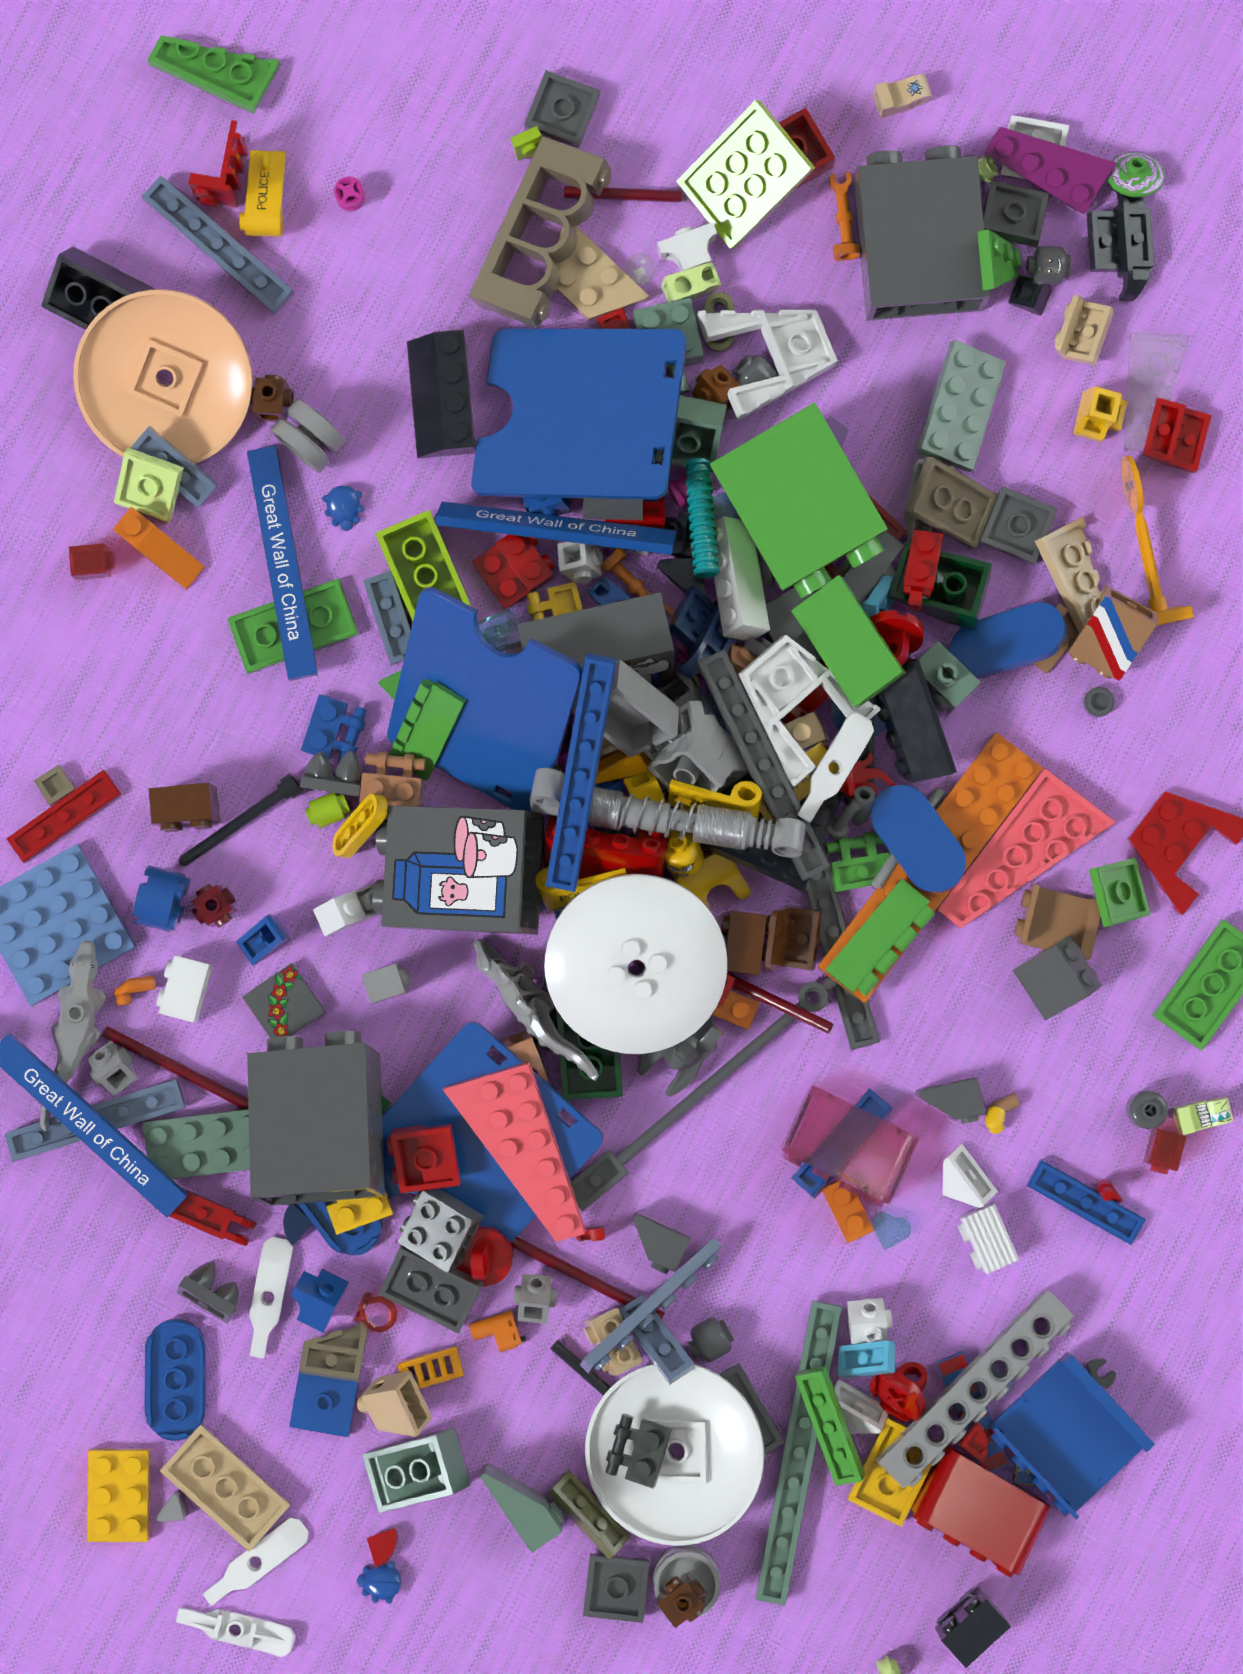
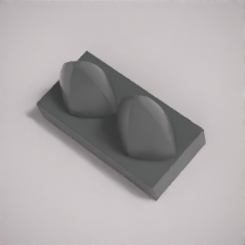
[300,750,362,797]
[177,1262,239,1324]

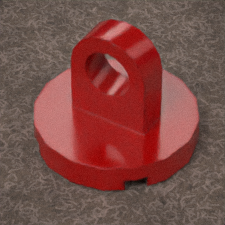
[870,610,924,666]
[457,1226,514,1287]
[870,1362,927,1422]

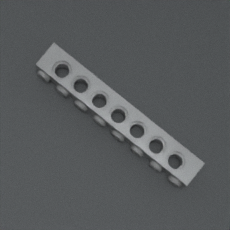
[875,1289,1074,1489]

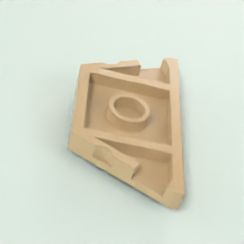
[556,226,649,321]

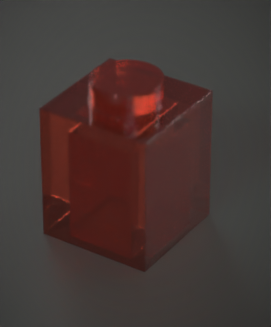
[69,543,115,580]
[1143,1128,1187,1175]

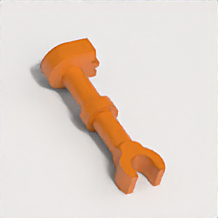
[829,172,861,261]
[601,548,674,616]

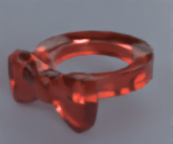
[353,1292,397,1333]

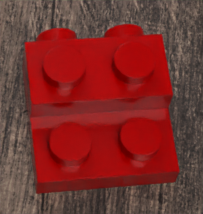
[472,534,555,611]
[387,1124,461,1193]

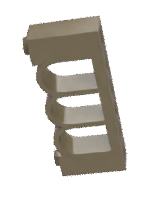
[469,136,612,329]

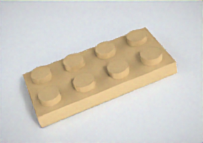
[160,1424,291,1552]

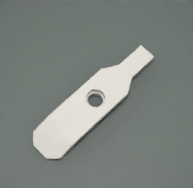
[797,713,874,823]
[249,1237,293,1359]
[202,1518,309,1606]
[176,1607,296,1657]

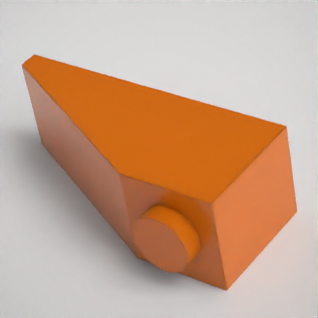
[112,507,205,590]

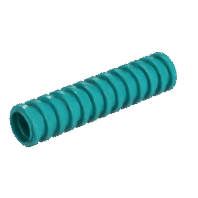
[684,458,720,578]

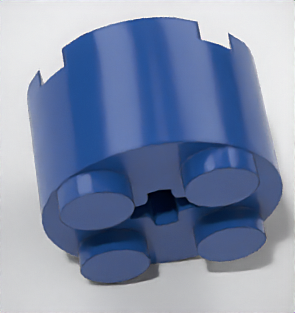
[133,865,191,932]

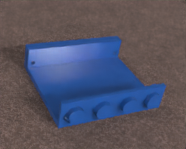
[989,1351,1155,1520]

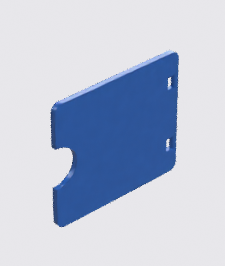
[471,329,687,500]
[387,587,583,814]
[382,1021,603,1243]

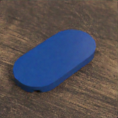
[949,602,1067,679]
[871,785,966,893]
[298,1201,382,1256]
[145,1319,206,1441]

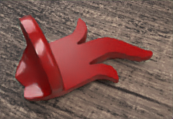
[839,752,897,797]

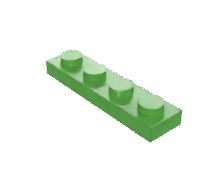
[795,1366,866,1486]

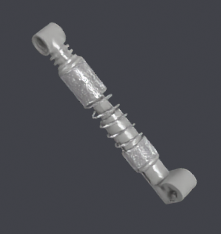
[530,768,806,858]

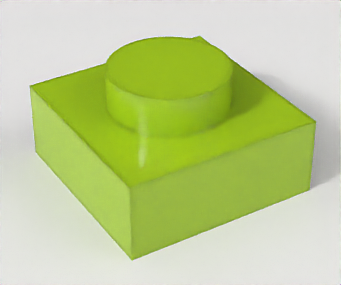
[510,126,542,161]

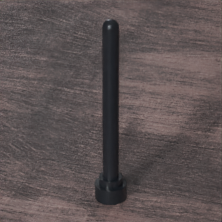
[179,773,303,866]

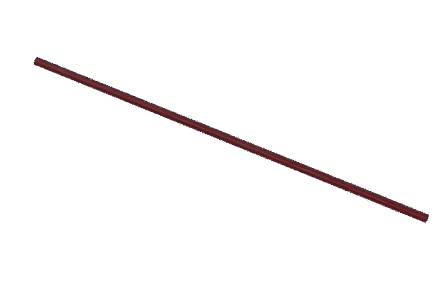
[102,1026,665,1319]

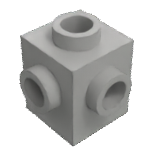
[87,1041,138,1096]
[513,1274,557,1324]

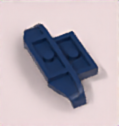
[668,585,734,679]

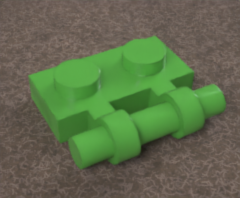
[825,832,889,892]

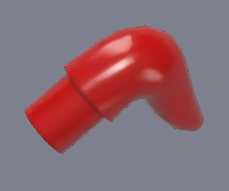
[1097,1179,1122,1203]

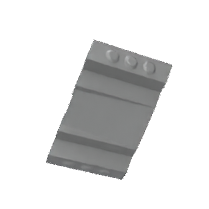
[644,701,749,793]

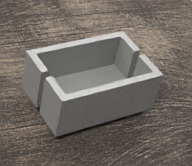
[572,659,680,758]

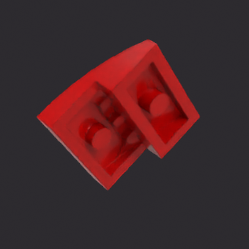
[1142,397,1212,473]

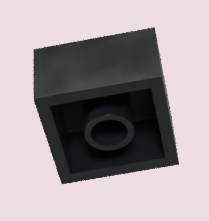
[935,1587,1011,1668]

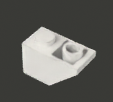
[313,883,377,936]

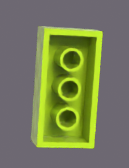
[375,510,471,621]

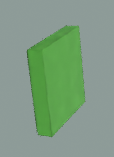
[1089,858,1150,927]

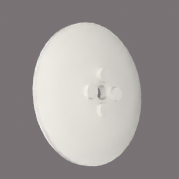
[545,874,727,1054]
[585,1364,765,1546]

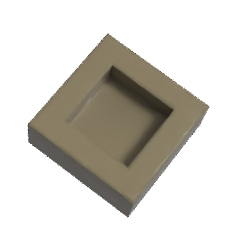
[34,765,76,806]

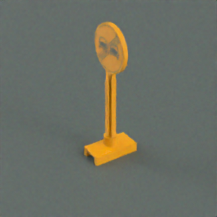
[1121,455,1194,626]

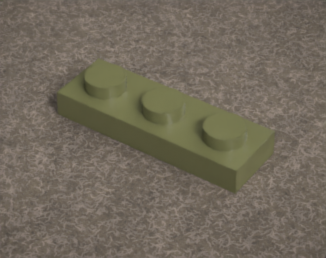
[547,1470,631,1559]

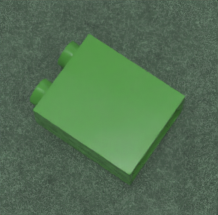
[710,402,888,599]

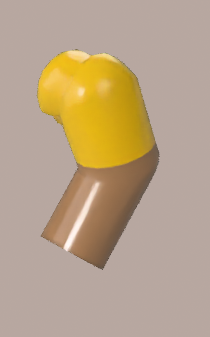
[985,1093,1020,1134]

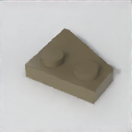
[299,1322,369,1382]

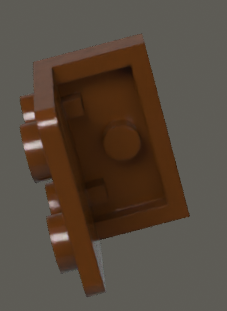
[762,905,822,971]

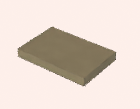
[905,457,998,549]

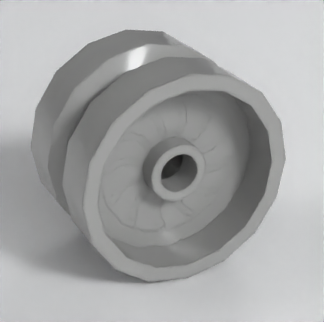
[270,399,347,473]
[653,1544,720,1617]

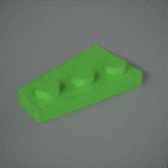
[977,229,1022,291]

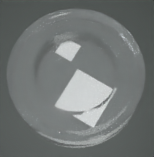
[626,253,655,284]

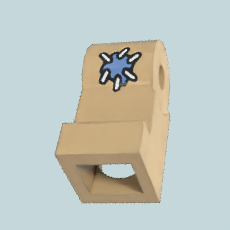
[873,74,933,118]

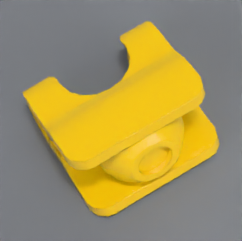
[672,852,751,912]

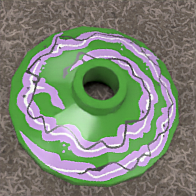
[1107,152,1165,197]

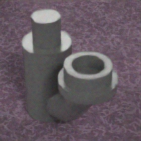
[827,786,875,840]

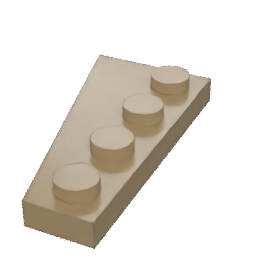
[1035,517,1100,633]

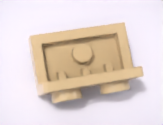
[1055,294,1114,366]
[584,1308,642,1376]

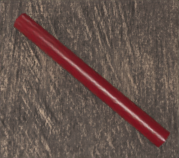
[564,186,681,203]
[727,972,833,1034]

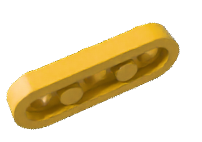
[332,794,389,858]

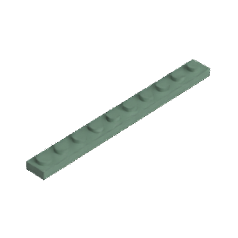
[755,1300,842,1605]

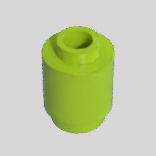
[305,792,351,829]

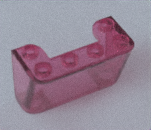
[779,1084,919,1207]

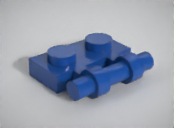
[300,694,367,763]

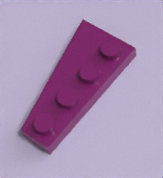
[984,126,1116,214]

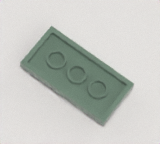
[917,340,1006,472]
[142,1108,250,1179]

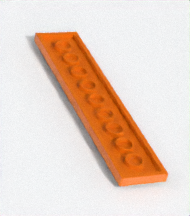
[817,732,1043,1003]

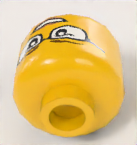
[665,833,704,878]

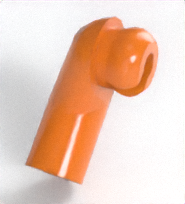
[113,975,155,1006]

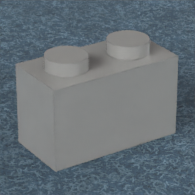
[362,964,412,1004]

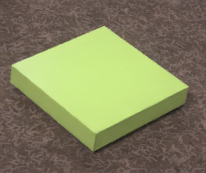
[113,448,184,523]

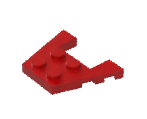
[1127,791,1243,915]

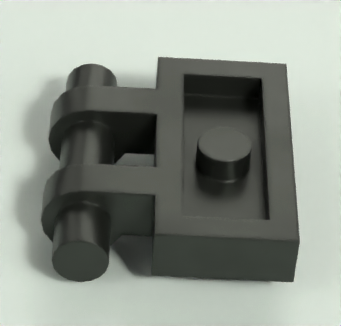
[605,1414,672,1489]

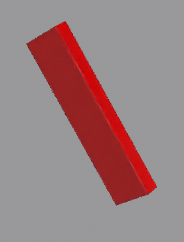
[6,770,122,863]

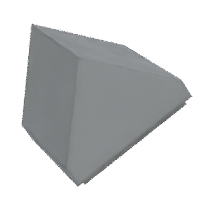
[156,1490,188,1522]

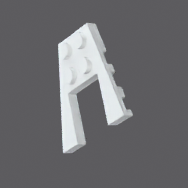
[696,310,838,420]
[739,635,881,787]

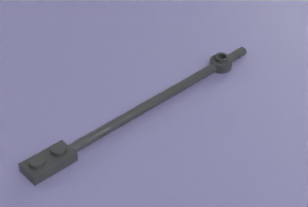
[570,977,838,1212]

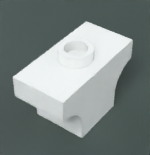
[657,222,717,271]

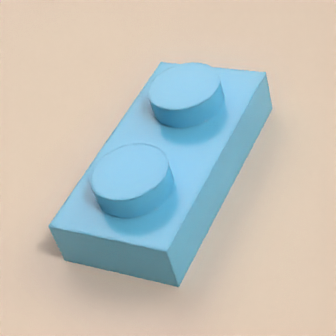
[862,574,895,618]
[838,1340,895,1378]

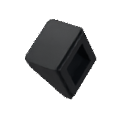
[1008,276,1052,316]

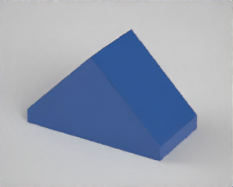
[236,914,291,966]

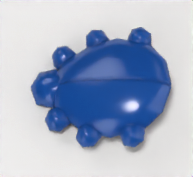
[322,485,364,531]
[356,1561,401,1604]

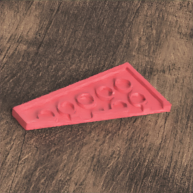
[936,768,1116,928]
[443,1061,586,1242]

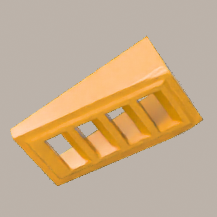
[595,749,651,784]
[397,1346,464,1389]

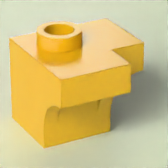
[1073,386,1128,442]

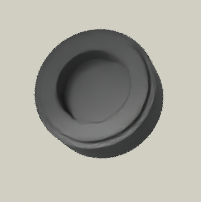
[1083,687,1114,717]

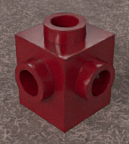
[191,883,237,928]

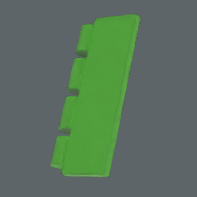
[389,679,466,781]
[825,879,935,996]

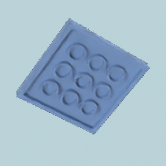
[0,844,136,1006]

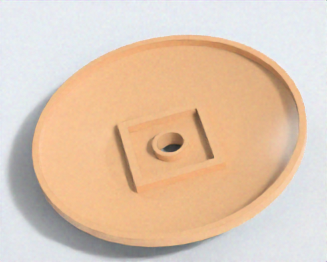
[73,289,253,464]

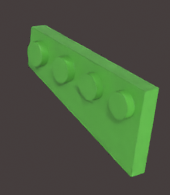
[148,35,280,114]

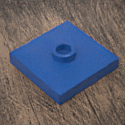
[289,1373,359,1437]

